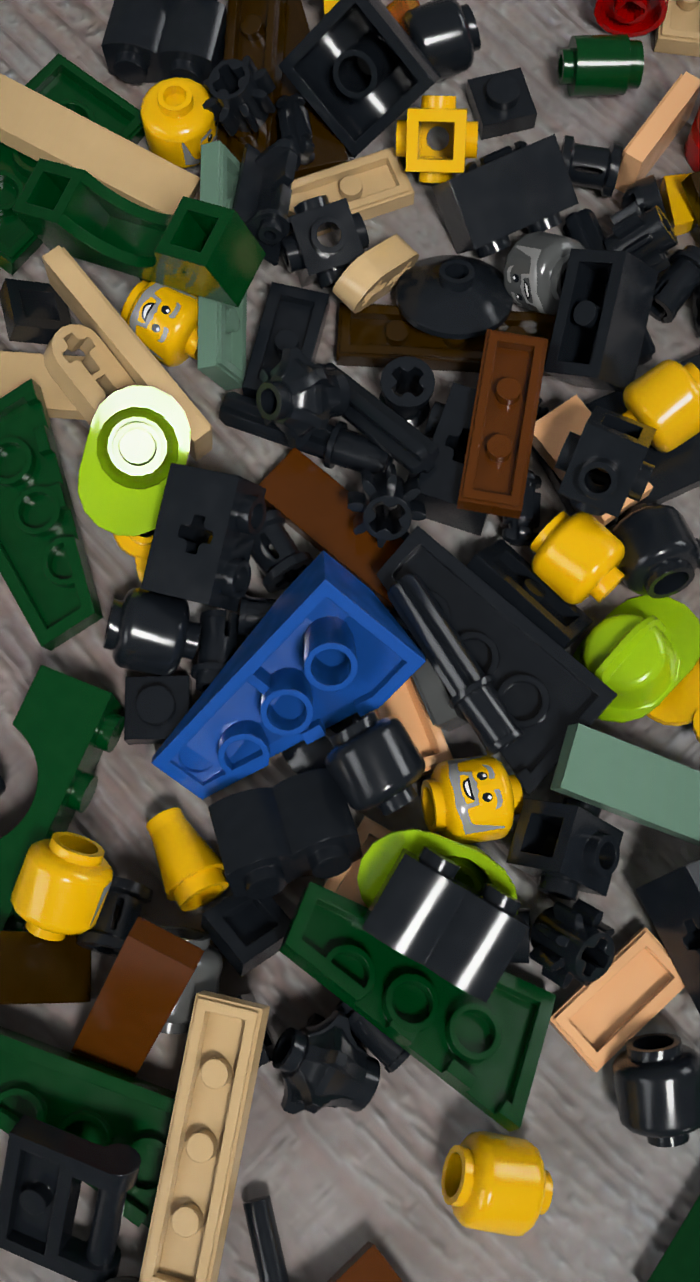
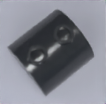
[278,0,441,158]

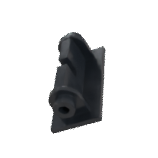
[232,138,301,266]

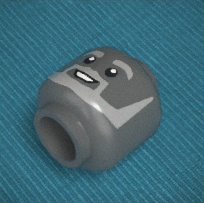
[503,231,586,316]

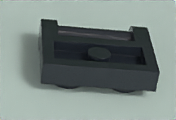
[0,1114,141,1282]

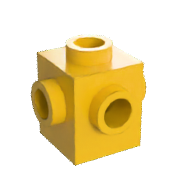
[396,95,478,183]

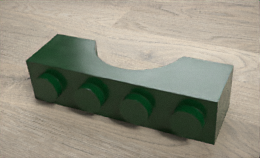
[12,158,266,307]
[0,665,125,932]

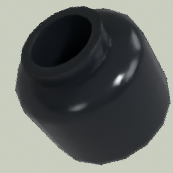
[401,0,481,84]
[611,503,700,599]
[103,588,201,676]
[325,711,426,816]
[612,1033,700,1148]

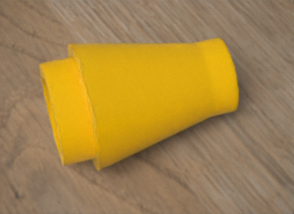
[146,807,229,911]

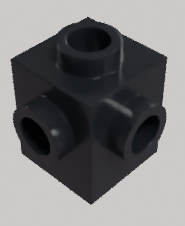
[279,195,369,289]
[555,405,657,518]
[506,798,624,901]

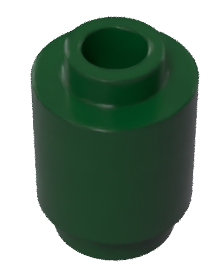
[557,34,644,96]

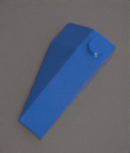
[151,550,426,800]

